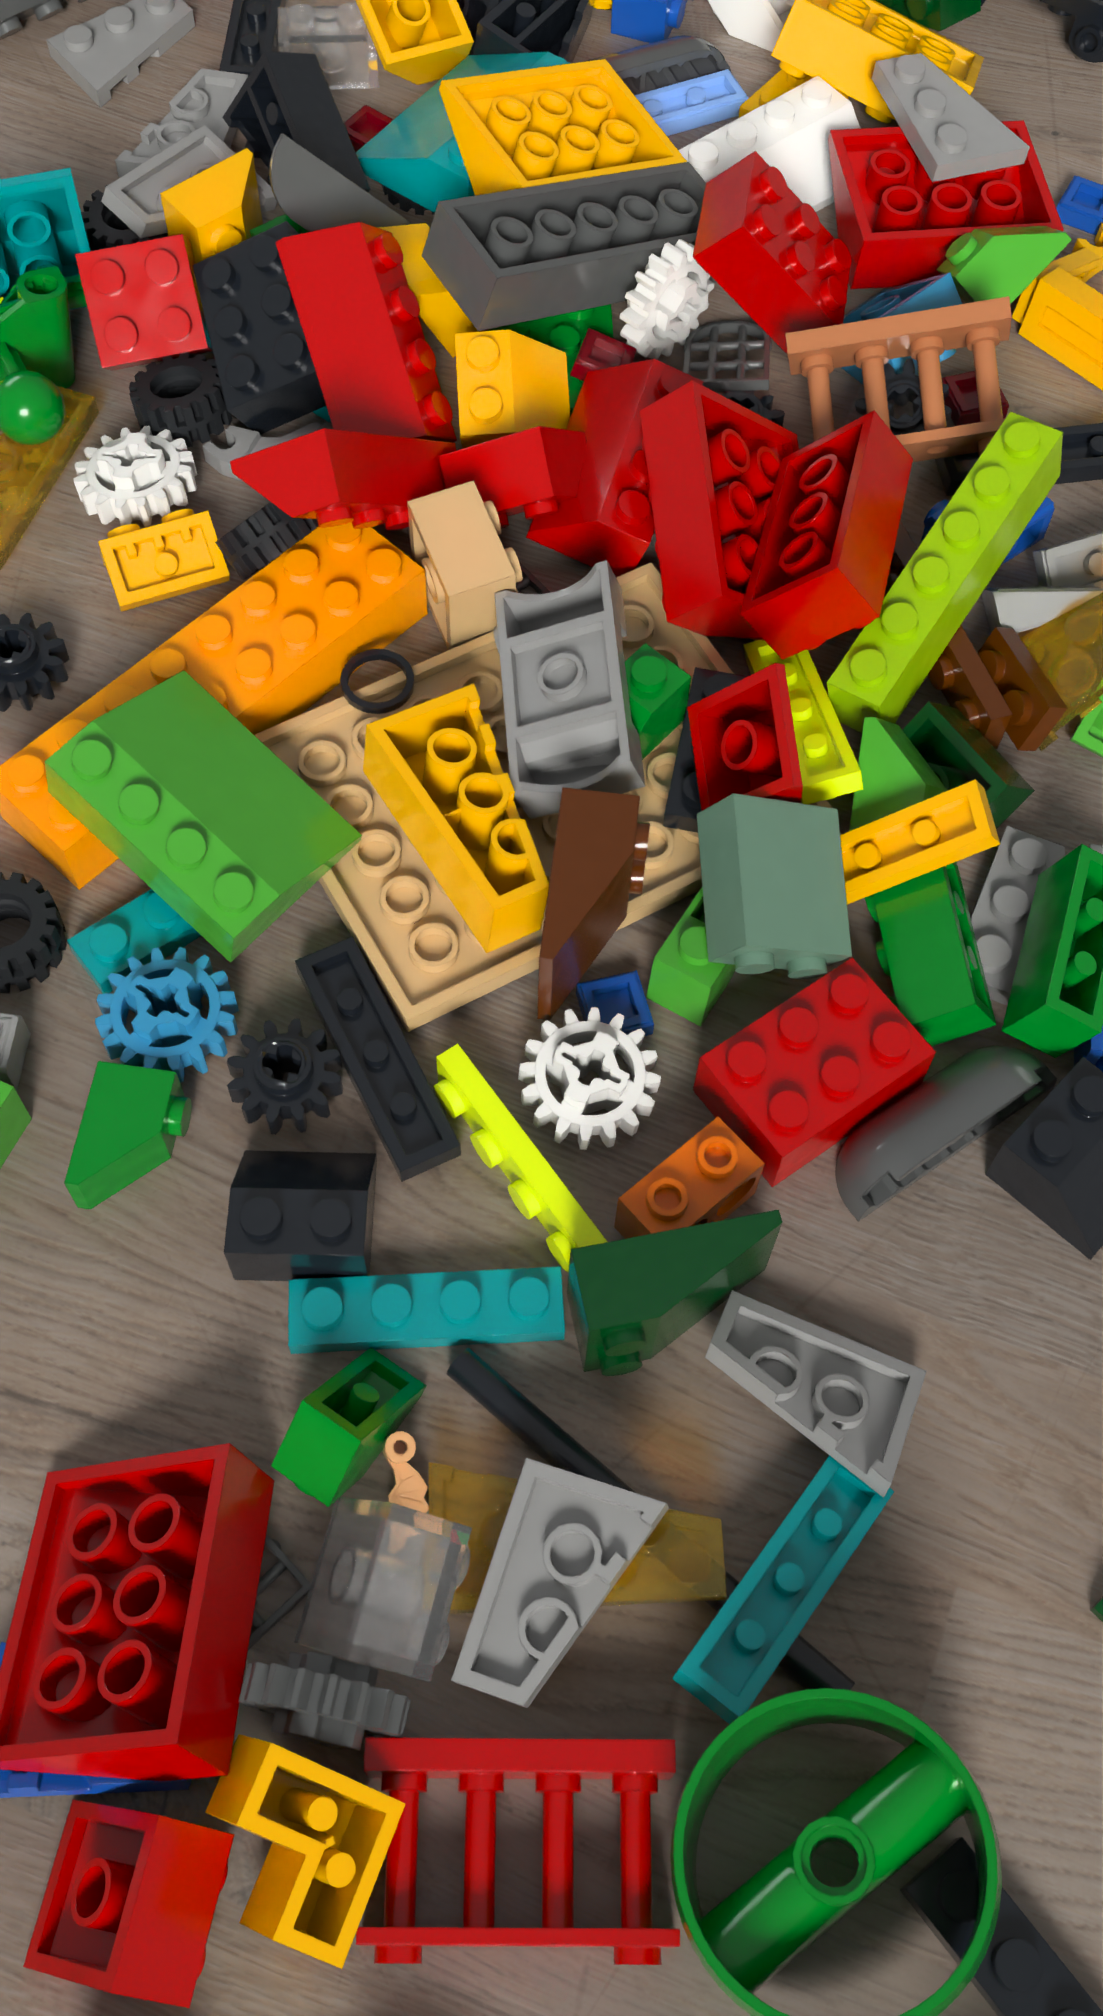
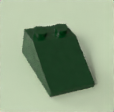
[567,1209,782,1376]

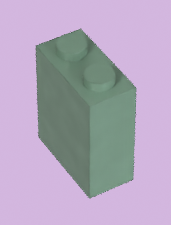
[697,793,852,979]

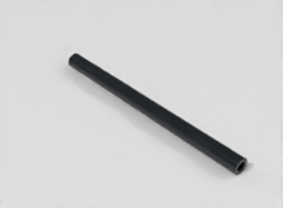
[446,1348,855,1690]

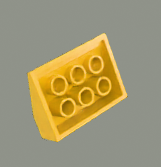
[771,0,984,123]
[439,59,687,196]

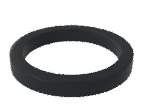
[340,649,414,714]

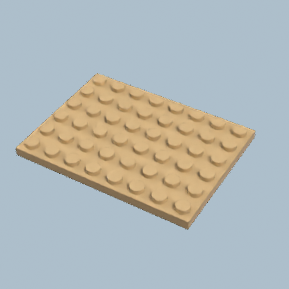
[255,562,832,1032]

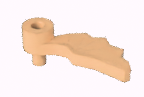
[382,1431,430,1555]

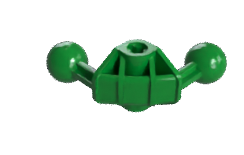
[0,265,87,445]

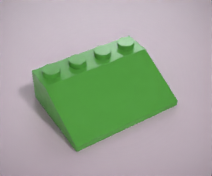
[44,670,362,963]

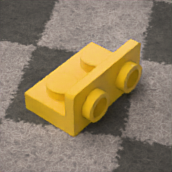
[98,509,230,612]

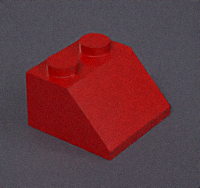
[439,426,587,529]
[687,663,803,811]
[23,1799,234,2008]

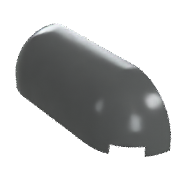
[584,35,731,95]
[269,133,412,232]
[835,1045,1057,1222]

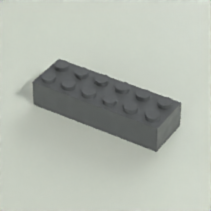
[422,162,717,331]

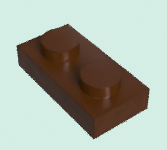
[978,627,1068,751]

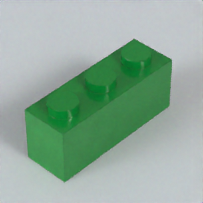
[1001,844,1103,1058]
[865,862,997,1047]

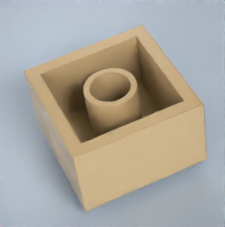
[407,480,523,650]

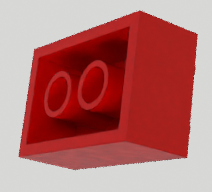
[693,151,852,355]
[693,957,936,1187]

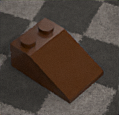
[537,787,650,1020]

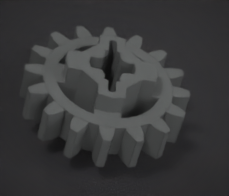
[238,1651,411,1751]

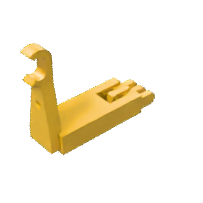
[1012,223,1103,391]

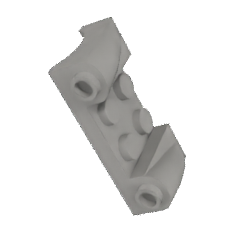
[494,560,645,819]

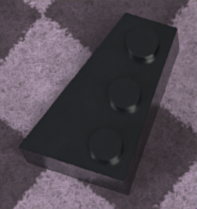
[473,0,595,63]
[222,51,371,192]

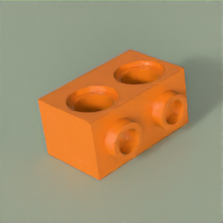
[614,1117,765,1239]

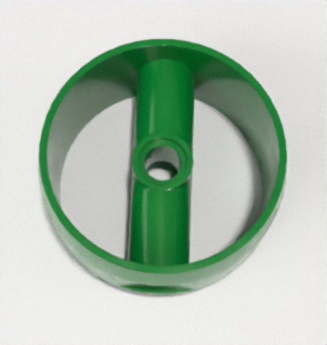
[670,1688,1002,2016]

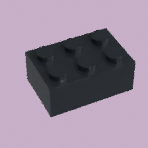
[192,221,326,435]

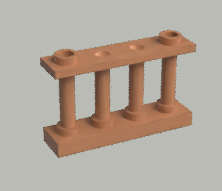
[785,296,1012,462]

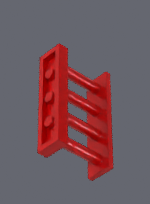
[356,1737,680,1965]

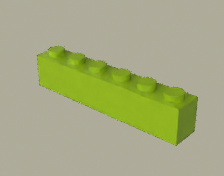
[827,411,1063,733]

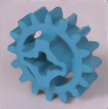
[95,947,239,1083]

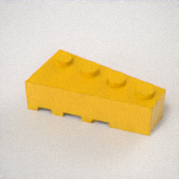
[363,683,549,953]

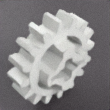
[620,239,715,360]
[73,426,198,527]
[518,1007,661,1150]

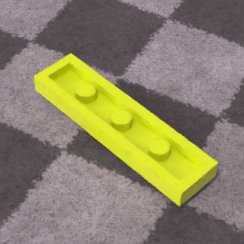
[743,639,863,804]
[433,1043,607,1272]

